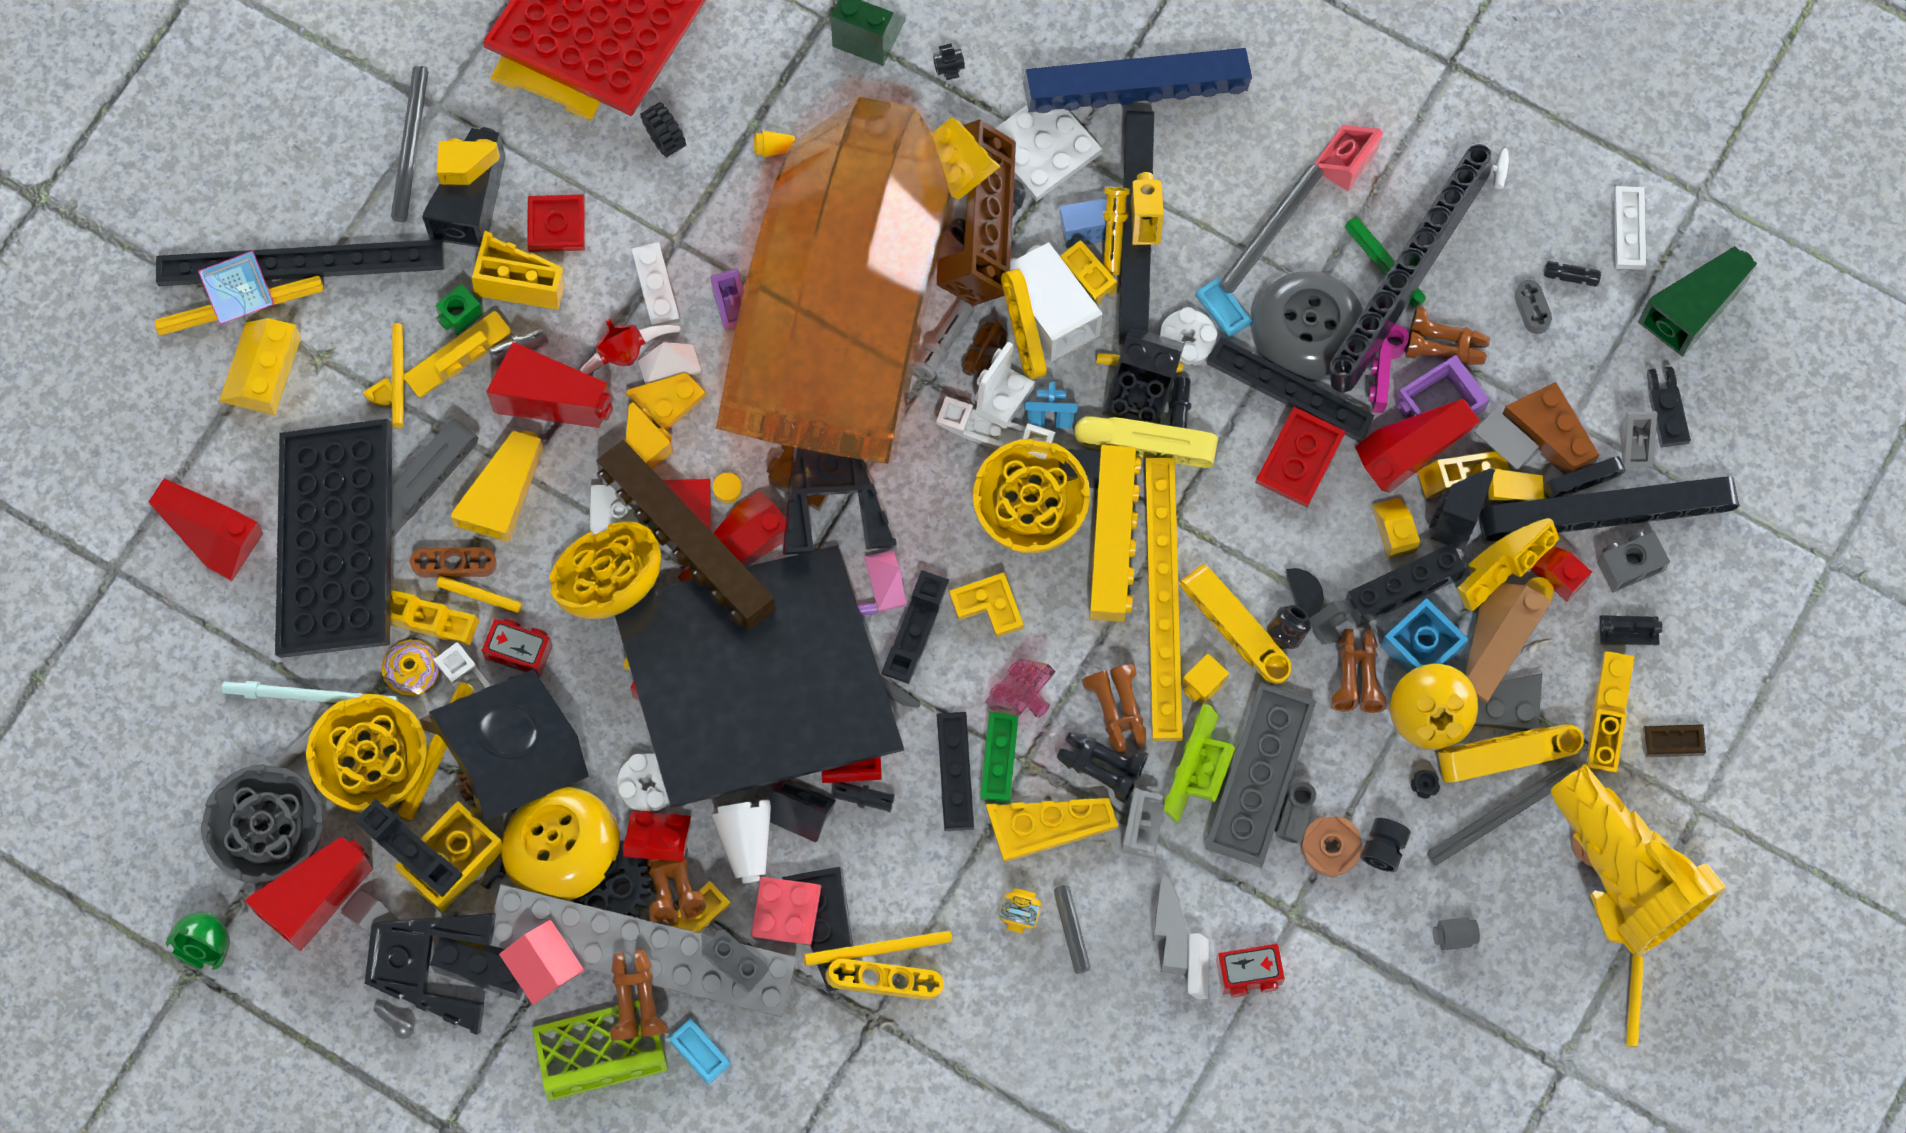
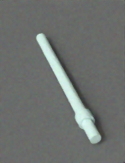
[222,681,398,703]

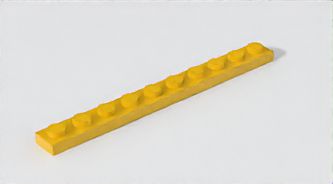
[1145,458,1183,741]

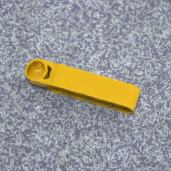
[1179,563,1292,685]
[1438,724,1584,783]

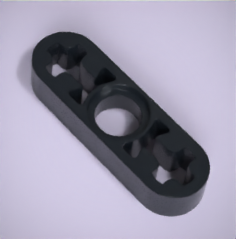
[1543,456,1626,498]

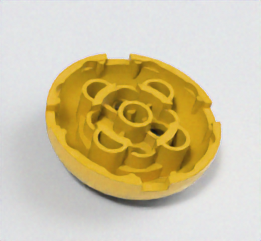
[973,439,1090,554]
[549,522,661,620]
[306,694,428,812]
[501,787,620,901]

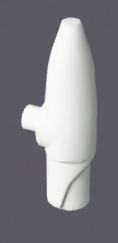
[1491,148,1509,189]

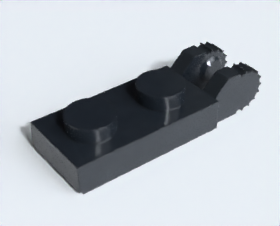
[1647,366,1691,448]

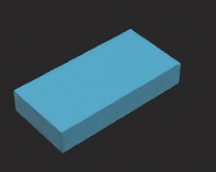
[1195,277,1252,339]
[667,1018,731,1085]

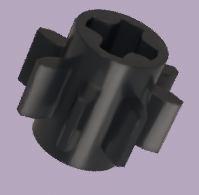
[933,43,965,80]

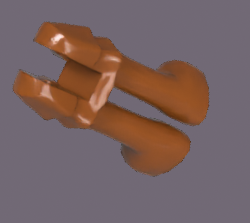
[1405,306,1490,365]
[1331,629,1387,713]
[1081,664,1146,753]
[647,854,706,925]
[610,950,669,1041]

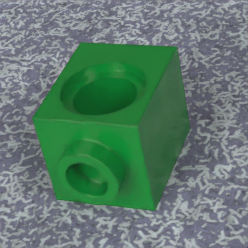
[435,284,483,335]

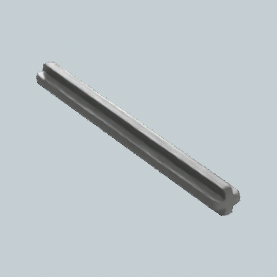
[391,65,429,222]
[1219,164,1323,294]
[1427,761,1579,865]

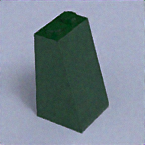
[1638,246,1758,357]

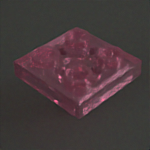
[984,658,1056,718]

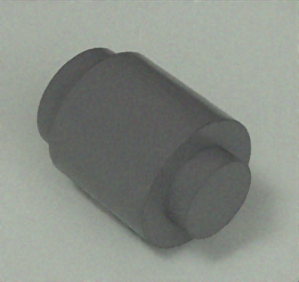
[1433,917,1480,950]

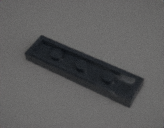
[937,712,974,831]

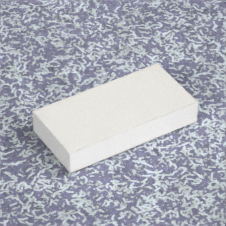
[1188,933,1209,1000]

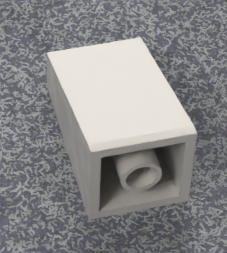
[1010,242,1103,362]

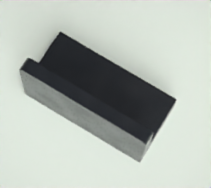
[769,780,836,842]

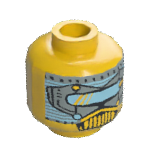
[998,888,1041,934]

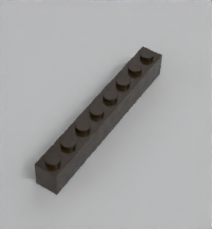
[596,440,776,631]

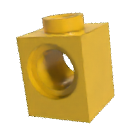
[1181,653,1229,705]

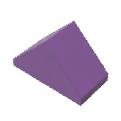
[710,268,752,329]

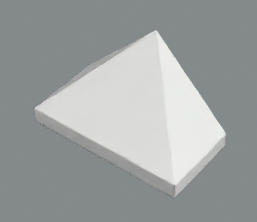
[638,342,701,384]

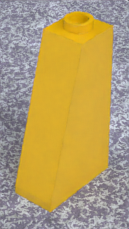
[451,430,543,543]

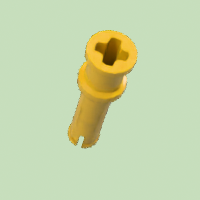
[1103,187,1130,275]

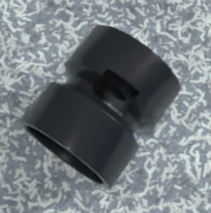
[1360,817,1411,872]

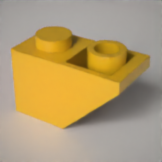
[436,138,500,185]
[625,402,673,469]

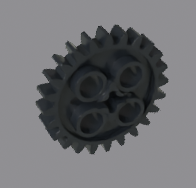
[570,840,652,918]

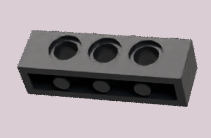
[1345,543,1466,627]

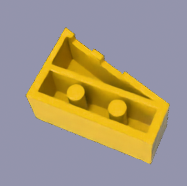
[472,230,565,310]

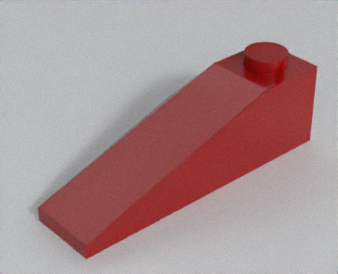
[678,491,786,582]

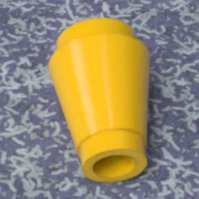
[753,130,795,158]

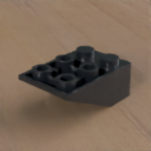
[1102,327,1185,424]

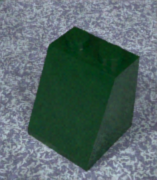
[831,0,905,66]

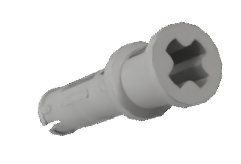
[911,300,974,381]

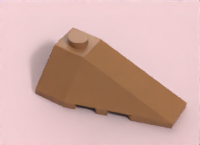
[1464,583,1552,703]

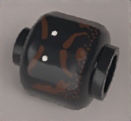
[1267,605,1311,649]

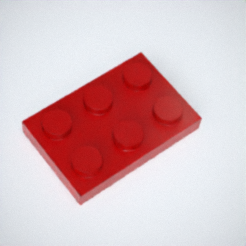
[1255,407,1346,508]

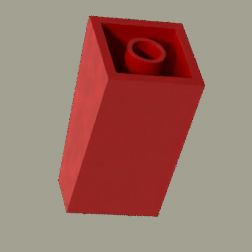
[486,342,613,428]
[245,837,373,952]

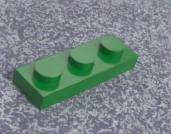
[980,711,1019,803]

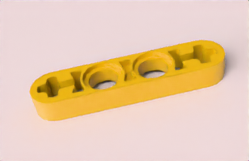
[1001,269,1047,380]
[825,959,944,1000]

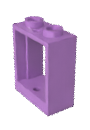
[1396,355,1490,418]

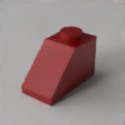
[1530,546,1592,602]

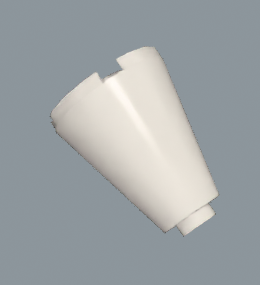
[711,800,771,884]

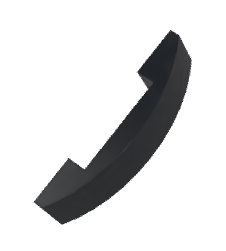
[881,570,949,684]
[355,798,463,897]

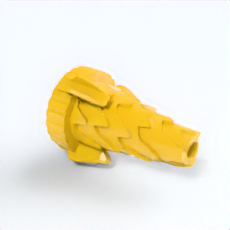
[1550,764,1726,957]

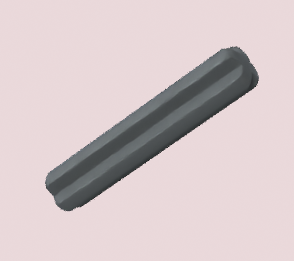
[1054,885,1090,974]

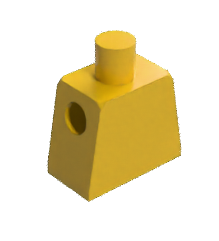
[1131,172,1164,245]

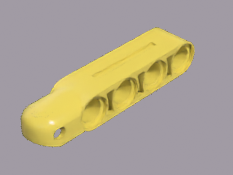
[1074,416,1218,468]

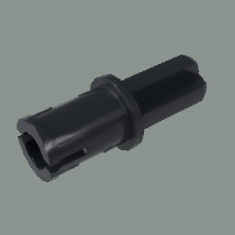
[1169,376,1192,429]

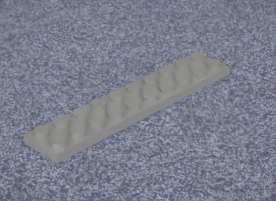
[490,885,797,1017]

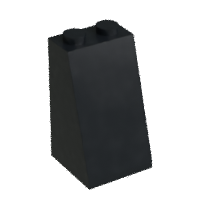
[422,127,506,248]

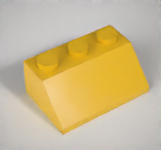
[219,318,301,415]

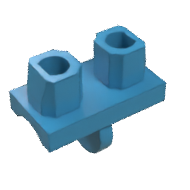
[1025,382,1078,429]

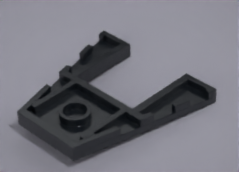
[782,434,897,555]
[364,913,496,1035]

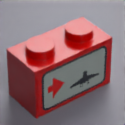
[482,618,553,678]
[1216,943,1285,998]

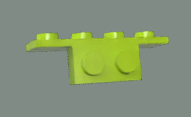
[1164,704,1235,823]

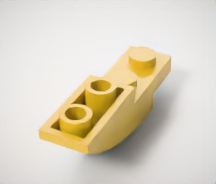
[1457,518,1559,612]
[1587,651,1635,773]

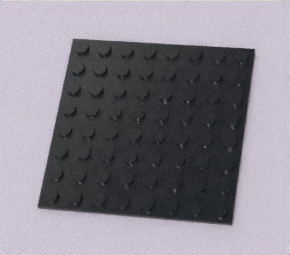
[615,545,904,808]

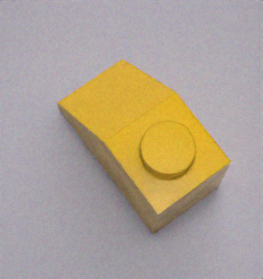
[1372,498,1420,559]

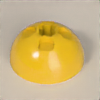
[1390,664,1478,750]

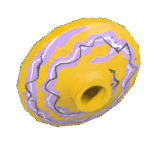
[381,639,440,697]

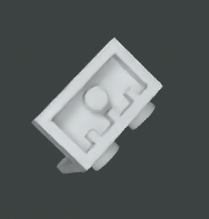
[975,342,1035,429]

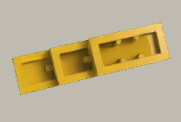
[390,590,480,646]

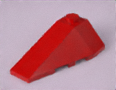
[1355,399,1481,493]
[148,478,263,582]

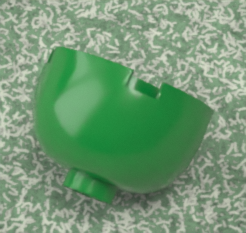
[166,912,230,970]

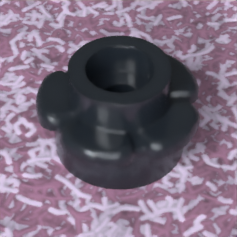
[1410,770,1440,799]

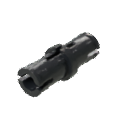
[832,782,895,813]

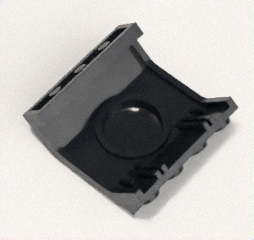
[420,669,589,821]

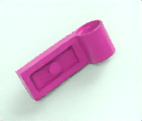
[1368,325,1409,413]

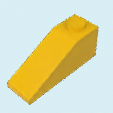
[1417,451,1511,499]

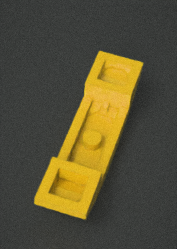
[490,56,601,121]

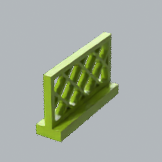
[532,1000,668,1101]

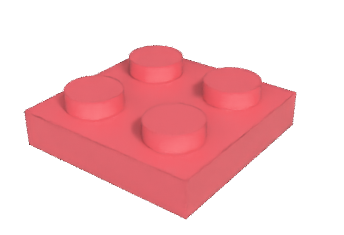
[751,877,821,946]

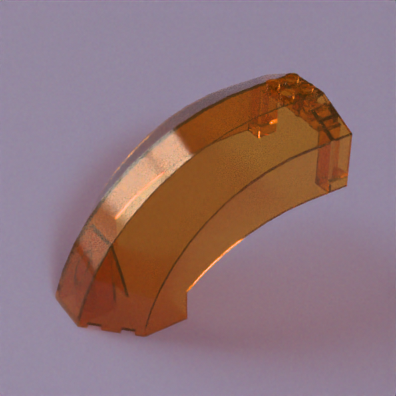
[716,96,955,464]

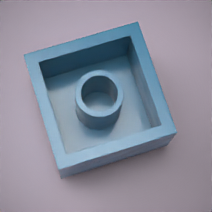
[1380,598,1469,673]

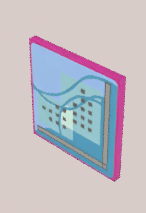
[198,251,274,325]

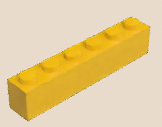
[1089,445,1141,622]

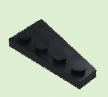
[782,866,857,992]

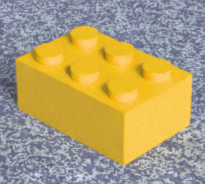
[394,801,503,914]

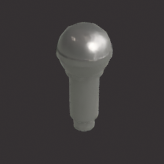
[373,1004,414,1039]

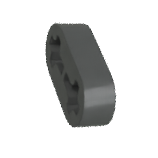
[1515,280,1552,334]

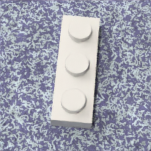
[1614,186,1646,270]
[631,242,680,326]

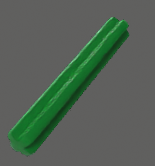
[1344,217,1426,308]

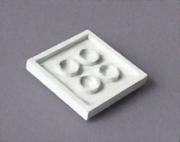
[995,105,1102,202]

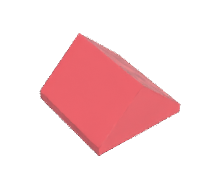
[1313,125,1383,191]
[499,919,585,1005]

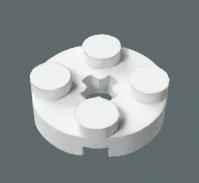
[1160,307,1217,366]
[617,753,670,813]

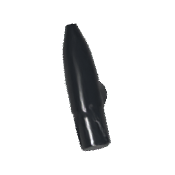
[480,853,506,889]

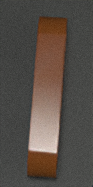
[410,547,497,578]

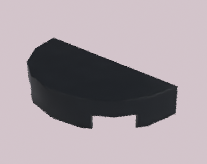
[1285,568,1324,618]

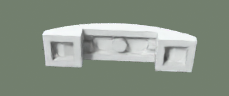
[936,396,1055,460]
[434,642,491,694]

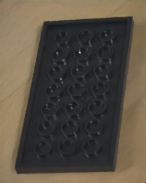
[275,418,392,658]

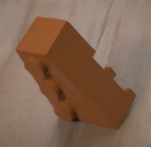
[1502,382,1600,475]

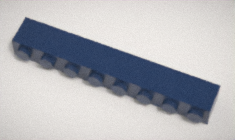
[1023,48,1252,113]

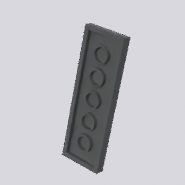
[1205,682,1316,868]

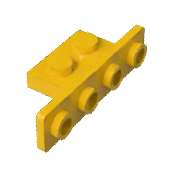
[404,311,512,398]

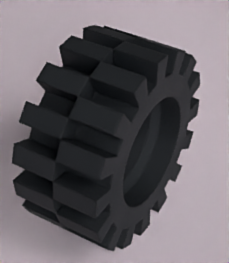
[640,102,687,157]

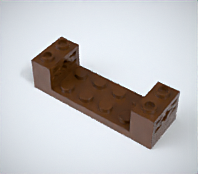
[936,119,1016,306]

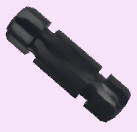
[1544,261,1601,287]

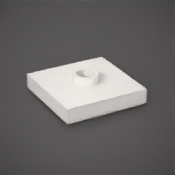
[590,485,649,535]

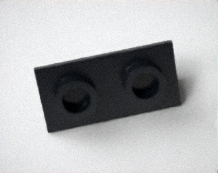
[1599,615,1663,646]

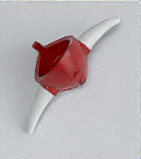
[580,319,681,375]

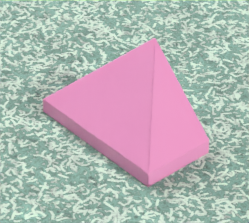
[865,550,907,612]

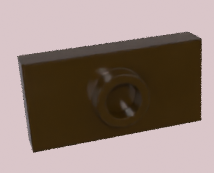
[1642,724,1706,757]

